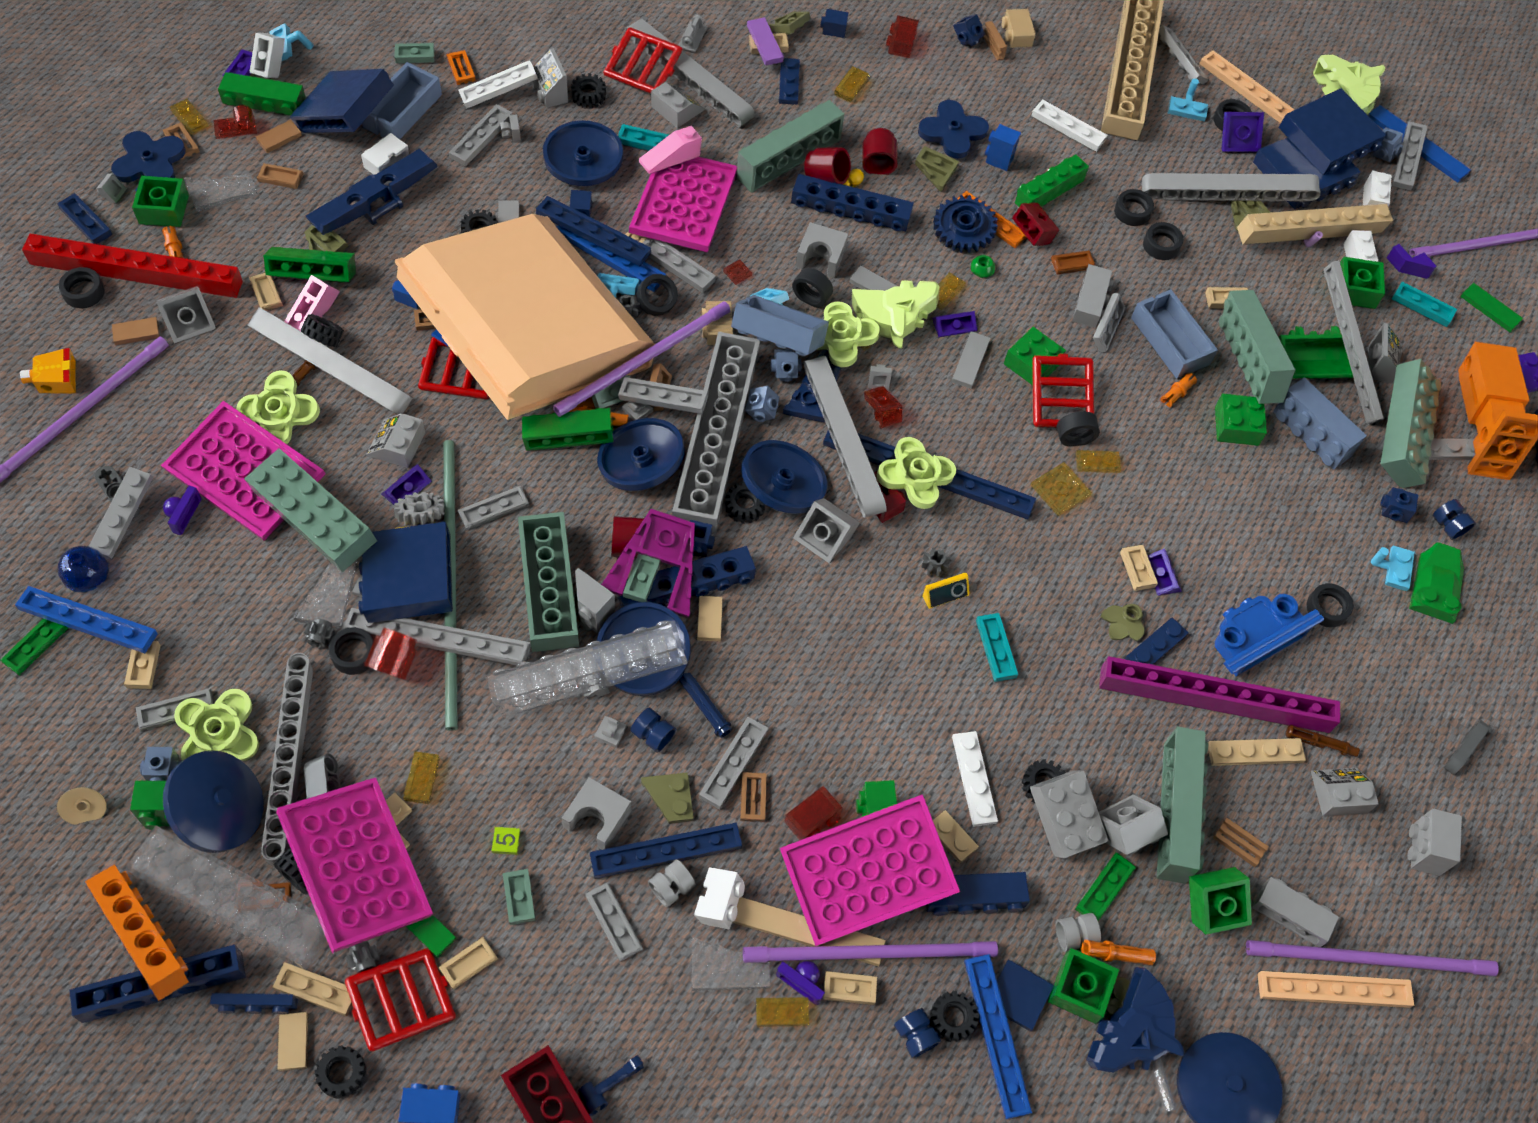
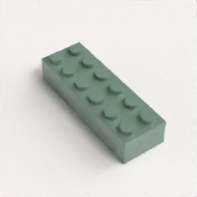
[736,100,845,193]
[1219,290,1295,404]
[1380,359,1441,488]
[244,448,377,573]
[518,512,579,652]
[1156,726,1208,884]

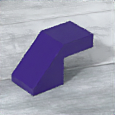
[1386,244,1437,279]

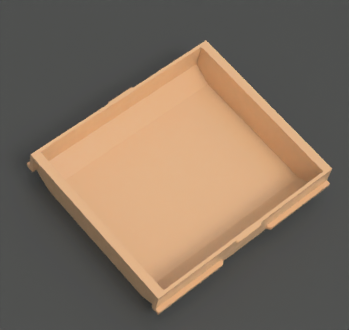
[395,214,655,420]

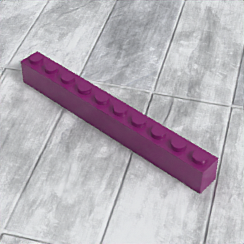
[1099,656,1340,733]

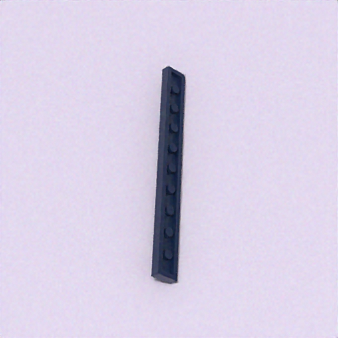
[823,430,1036,520]

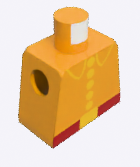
[20,348,76,394]

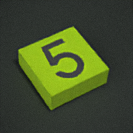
[492,827,520,855]

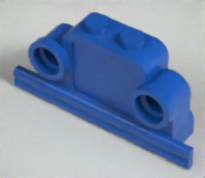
[1215,594,1324,676]

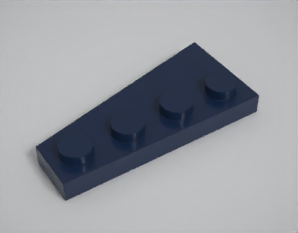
[783,349,842,423]

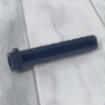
[679,673,732,738]

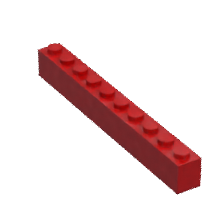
[22,233,243,298]

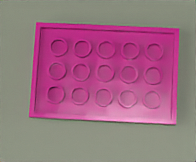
[629,157,737,252]
[161,401,325,541]
[276,777,433,953]
[780,794,960,946]

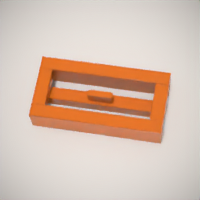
[446,50,476,85]

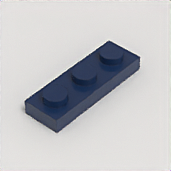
[779,58,800,105]
[57,193,113,244]
[1125,617,1189,665]
[210,993,298,1014]

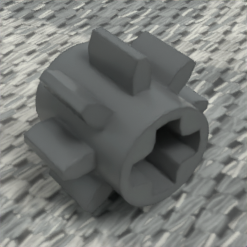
[616,294,640,317]
[921,548,950,577]
[304,619,336,648]
[345,942,381,973]

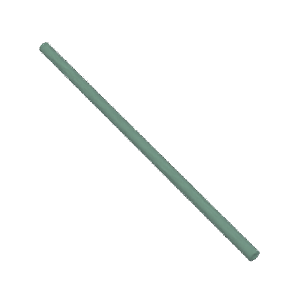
[443,440,458,731]

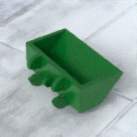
[1278,326,1361,379]

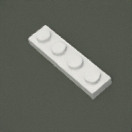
[459,60,538,109]
[1031,99,1107,152]
[952,731,998,827]

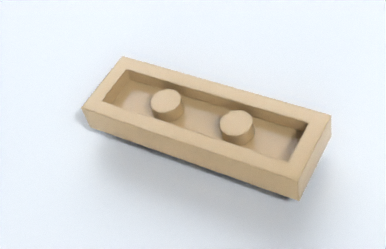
[273,962,352,1017]

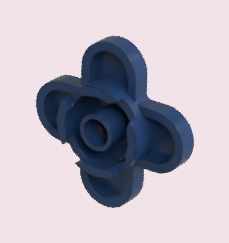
[918,100,989,159]
[111,131,186,183]

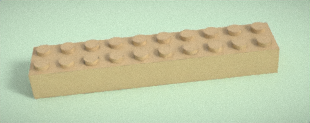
[1101,0,1164,140]

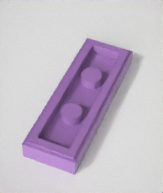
[747,17,784,66]

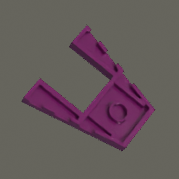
[601,509,695,618]

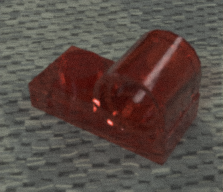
[213,105,257,139]
[864,386,902,429]

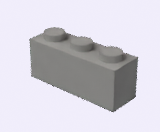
[1072,264,1114,328]
[1252,877,1339,947]

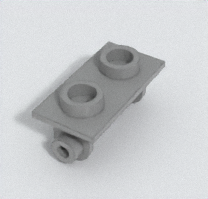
[678,15,708,53]

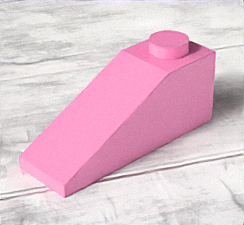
[639,126,702,174]
[284,275,340,331]

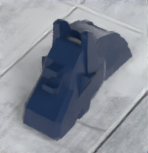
[1086,967,1184,1073]

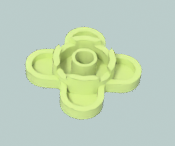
[817,302,879,367]
[236,370,320,444]
[877,437,956,509]
[174,689,259,761]

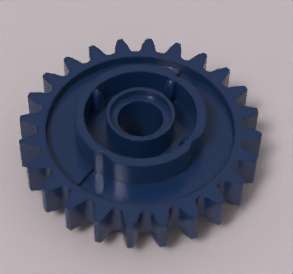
[933,195,998,253]

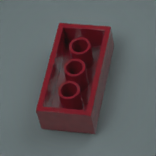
[501,1045,594,1123]

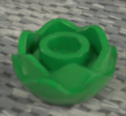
[971,255,996,278]

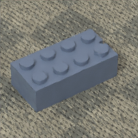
[362,62,442,139]
[1131,290,1218,379]
[731,295,829,356]
[1273,377,1367,470]

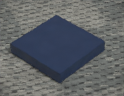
[997,959,1054,1032]

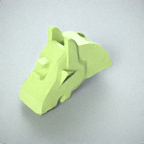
[1313,55,1385,115]
[852,280,940,348]

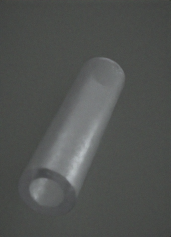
[1150,1057,1177,1113]

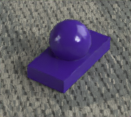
[163,485,202,535]
[776,961,825,1005]

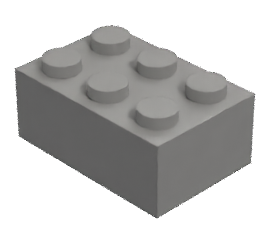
[1030,770,1108,858]

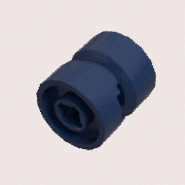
[1432,499,1476,540]
[630,707,676,753]
[894,1008,942,1058]

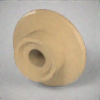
[57,787,106,825]

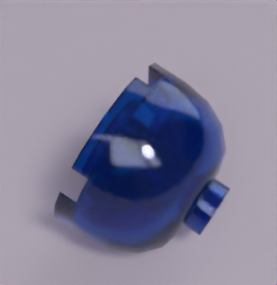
[57,545,109,593]

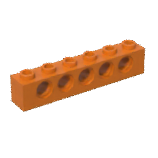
[85,864,189,1001]

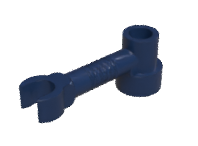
[578,1055,644,1116]

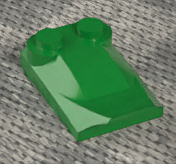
[1409,542,1464,624]

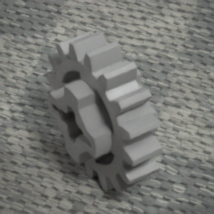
[394,492,445,526]

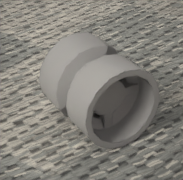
[648,860,696,908]
[1055,913,1101,952]

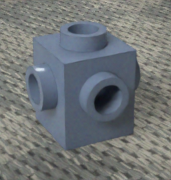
[1373,127,1403,162]
[771,349,802,381]
[745,386,779,422]
[140,747,180,781]

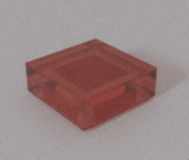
[723,260,752,285]

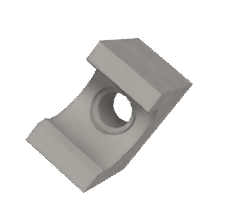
[796,222,848,278]
[562,777,632,850]

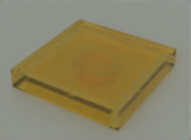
[1030,462,1092,516]

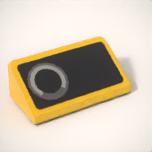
[922,573,969,609]

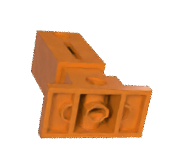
[1458,342,1538,480]

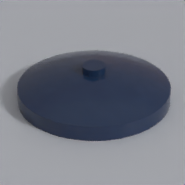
[543,120,623,186]
[597,418,685,491]
[741,440,827,514]
[596,602,691,696]
[163,751,264,853]
[1177,1032,1283,1123]

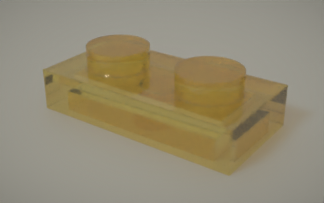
[834,66,869,102]
[169,99,209,135]
[936,272,966,311]
[1075,450,1121,473]
[403,751,440,804]
[756,997,809,1027]

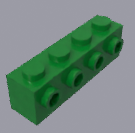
[218,72,306,115]
[1015,154,1089,207]
[263,247,356,282]
[522,408,614,451]

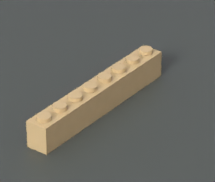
[1237,204,1393,244]

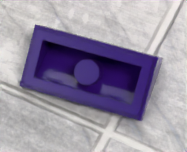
[932,311,978,337]
[381,464,432,505]
[1147,549,1182,596]

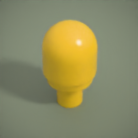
[842,169,864,188]

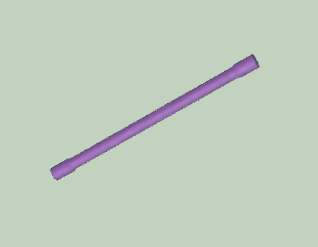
[1409,229,1538,257]
[553,301,731,417]
[0,336,169,483]
[1246,940,1499,976]
[743,941,998,963]

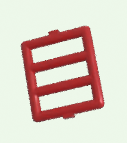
[603,27,683,94]
[418,337,490,399]
[1032,354,1094,428]
[345,948,456,1051]

